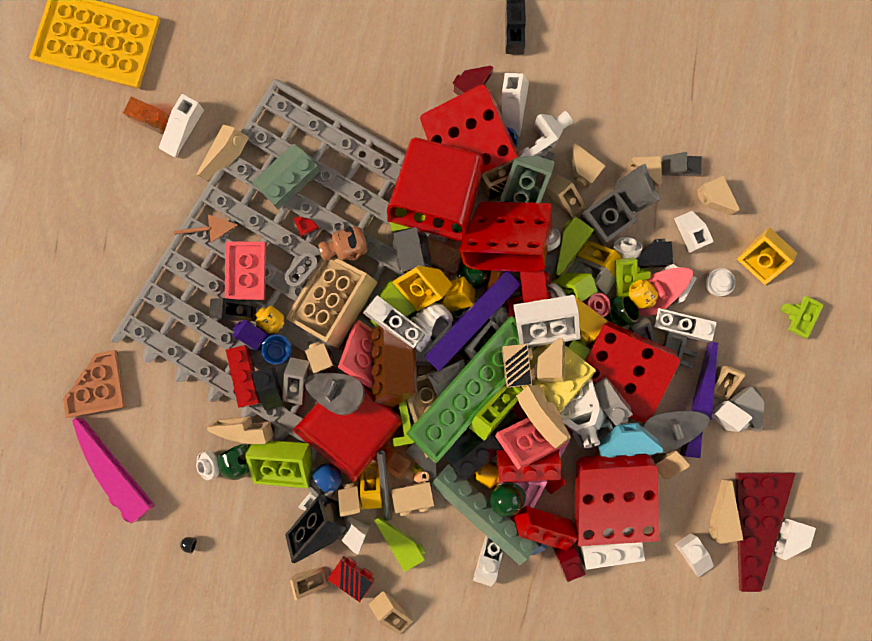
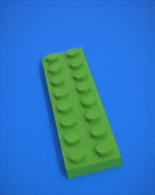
[406,316,537,463]

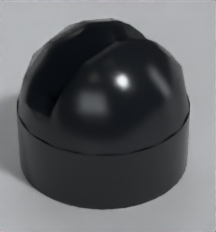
[180,537,197,554]

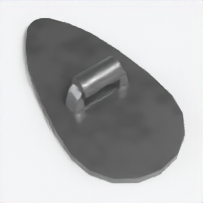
[304,373,365,416]
[643,411,709,454]

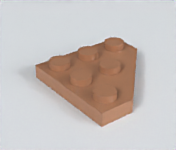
[63,350,126,418]

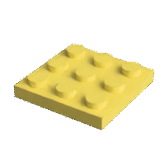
[520,344,596,414]

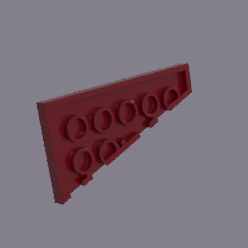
[735,472,796,592]

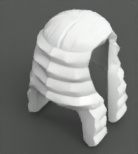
[411,303,453,356]

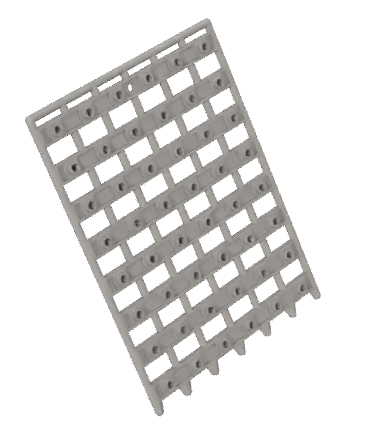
[111,79,456,461]

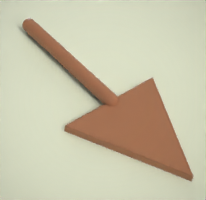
[173,215,238,243]

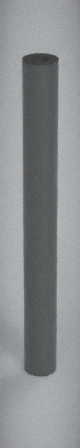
[377,450,392,521]

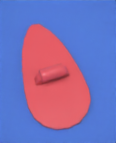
[638,267,693,316]

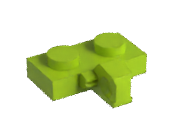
[616,257,651,296]
[780,296,824,339]

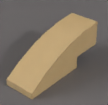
[516,385,571,449]
[207,416,274,444]

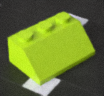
[245,440,312,489]

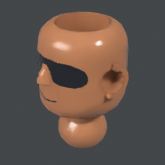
[318,226,368,261]

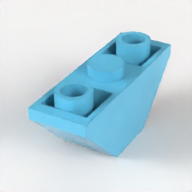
[598,423,663,457]

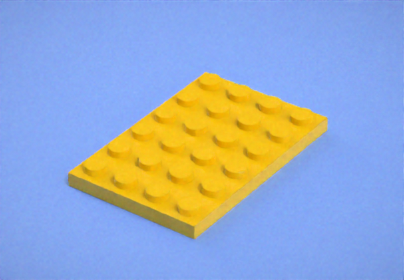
[29,0,161,89]

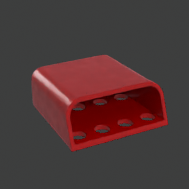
[420,85,519,174]
[387,137,484,242]
[459,202,553,272]
[586,321,680,423]
[292,373,402,482]
[574,453,660,546]

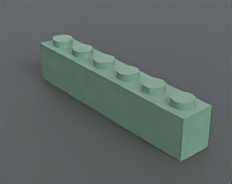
[431,464,539,566]

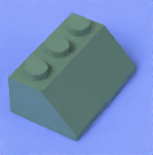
[252,144,320,210]
[499,155,555,203]

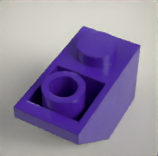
[232,319,271,351]

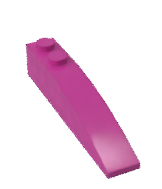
[72,417,155,524]

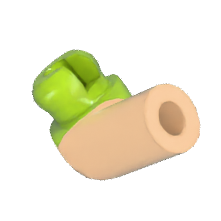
[411,463,429,483]

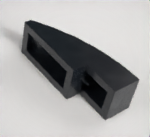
[505,0,526,54]

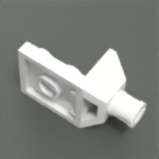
[519,111,573,157]
[560,377,607,448]

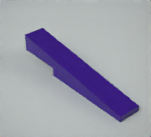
[424,271,521,371]
[680,342,718,458]

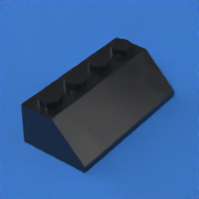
[444,410,520,481]

